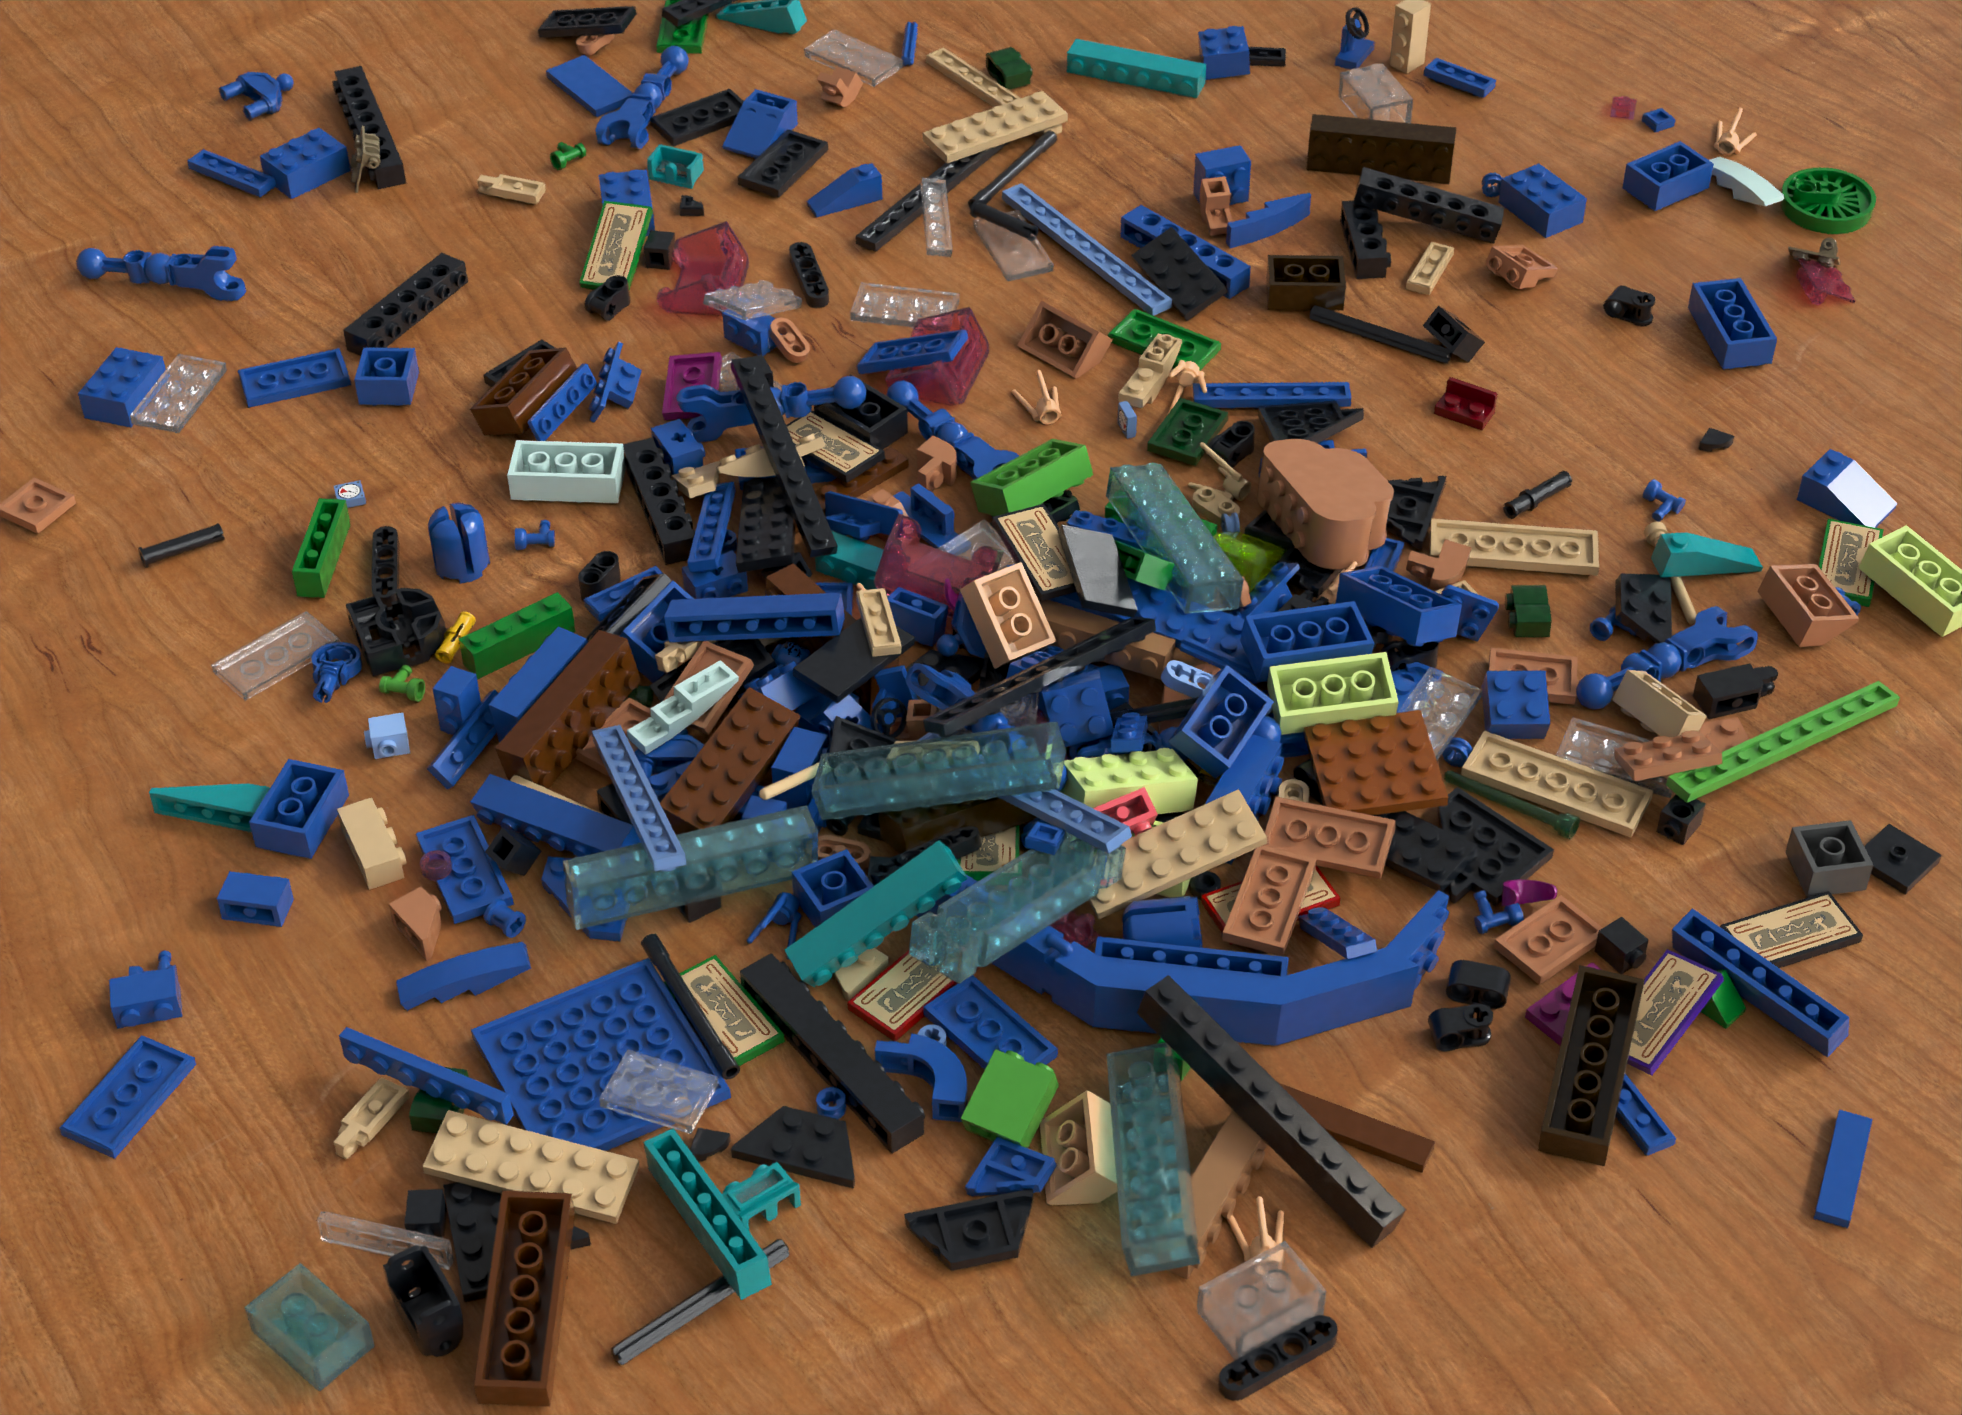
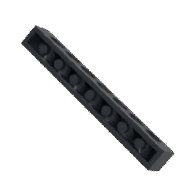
[332,66,406,189]

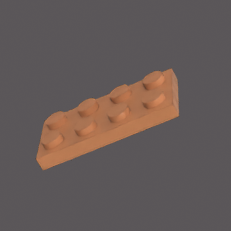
[1263,797,1396,879]
[1222,846,1317,956]

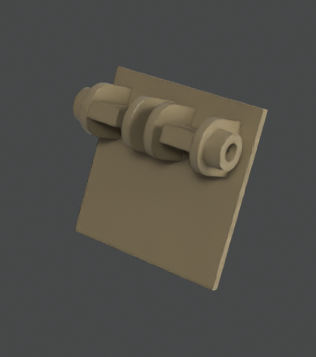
[351,126,380,193]
[1788,238,1840,268]

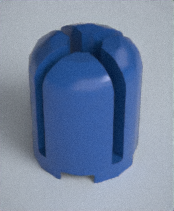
[427,502,490,584]
[1122,896,1203,948]

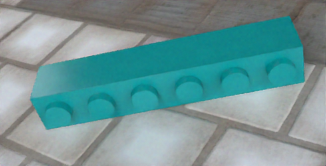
[1067,39,1206,98]
[785,841,968,987]
[643,1128,772,1300]

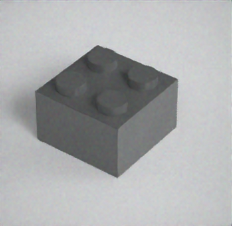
[1785,820,1873,897]

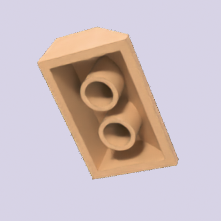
[960,562,1057,669]
[1040,1090,1124,1205]

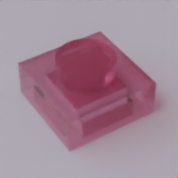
[1610,96,1637,120]

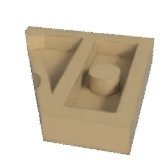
[671,461,722,498]
[832,948,889,1001]

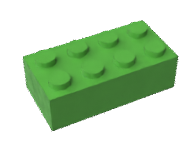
[970,439,1093,517]

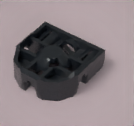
[346,588,446,677]

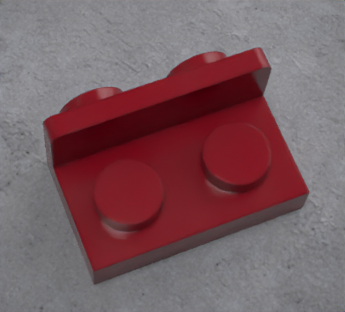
[1434,377,1497,430]

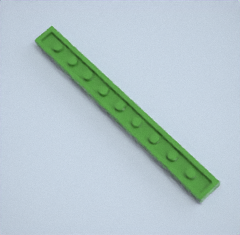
[1666,681,1900,803]

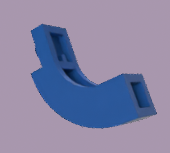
[875,1034,968,1122]

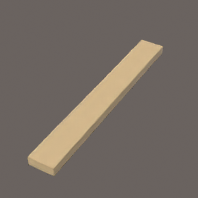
[926,48,1062,137]

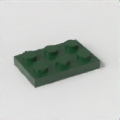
[1147,398,1228,466]

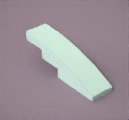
[1709,157,1784,206]
[627,660,739,755]

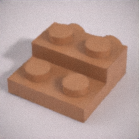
[1485,245,1558,290]

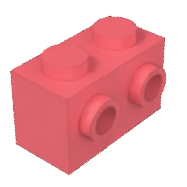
[1093,787,1158,836]

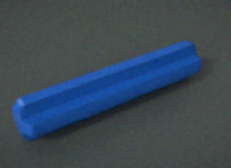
[901,22,918,66]
[1180,637,1258,684]

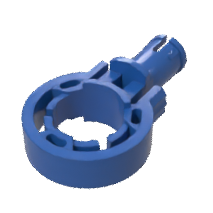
[311,642,363,703]

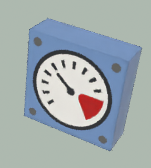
[1118,401,1137,439]
[334,480,366,508]

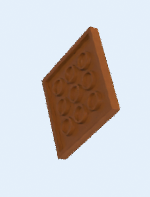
[1303,710,1448,815]

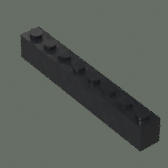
[740,953,925,1154]

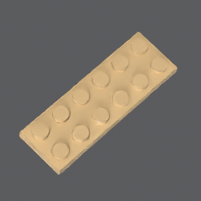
[923,91,1068,164]
[1430,518,1599,576]
[1461,730,1653,837]
[1071,789,1267,919]
[423,1110,639,1224]

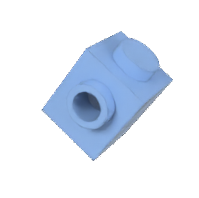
[364,713,410,759]

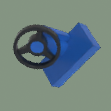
[1335,7,1375,71]
[870,665,918,738]

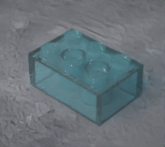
[244,1263,375,1392]

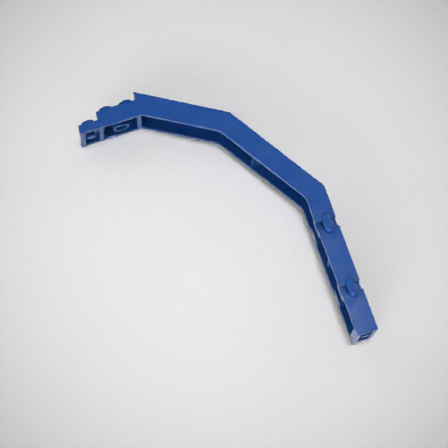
[915,875,1449,1046]

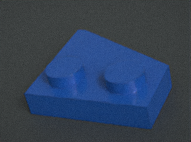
[965,1137,1057,1196]

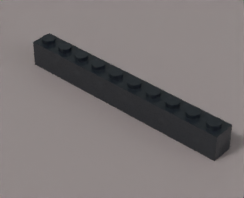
[1137,975,1406,1248]

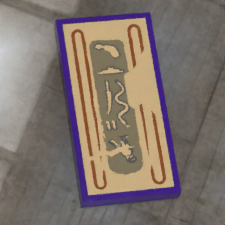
[1627,949,1724,1076]

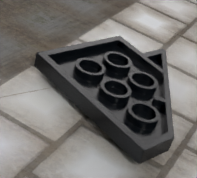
[1258,401,1364,444]
[1437,787,1554,906]
[443,1182,591,1303]

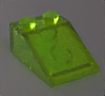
[1200,532,1288,592]

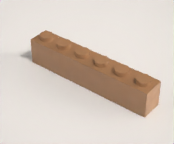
[1037,597,1176,680]
[1150,1110,1268,1279]

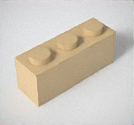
[1389,0,1431,74]
[1612,670,1706,737]
[337,797,407,890]

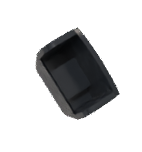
[383,1245,463,1357]

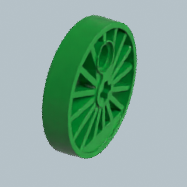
[1781,167,1876,234]

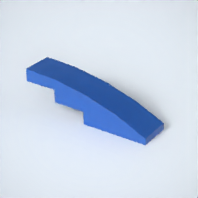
[1226,193,1311,248]
[396,942,531,1011]

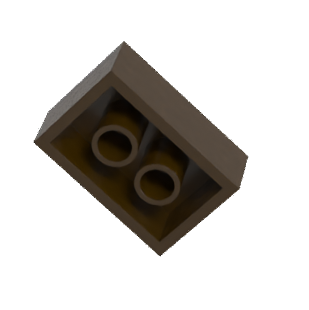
[1266,255,1346,311]

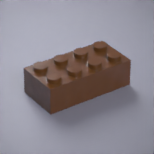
[470,347,577,436]

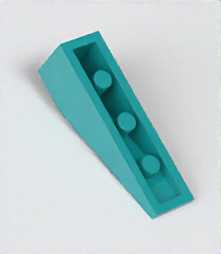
[716,0,807,34]
[1651,532,1763,577]
[149,783,270,832]

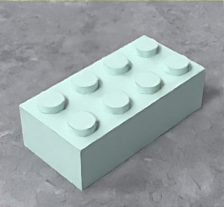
[507,440,626,503]

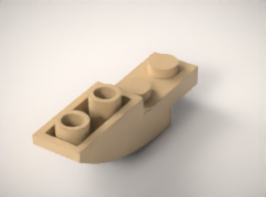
[1118,333,1182,408]
[716,433,826,477]

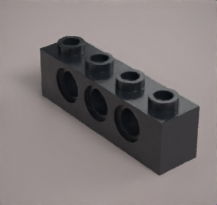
[1340,201,1391,279]

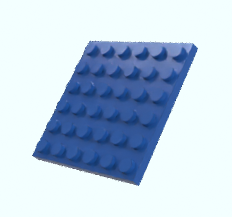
[471,958,731,1151]

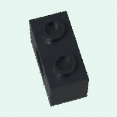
[1423,305,1485,362]

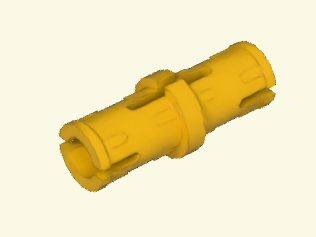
[435,611,476,664]

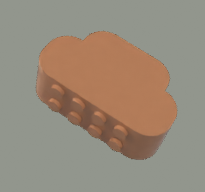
[1257,439,1394,569]

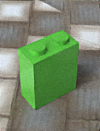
[961,1049,1059,1148]

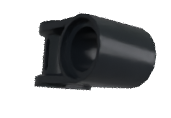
[585,275,631,321]
[1603,285,1655,326]
[1207,421,1255,468]
[1380,639,1439,672]
[1427,1004,1493,1052]

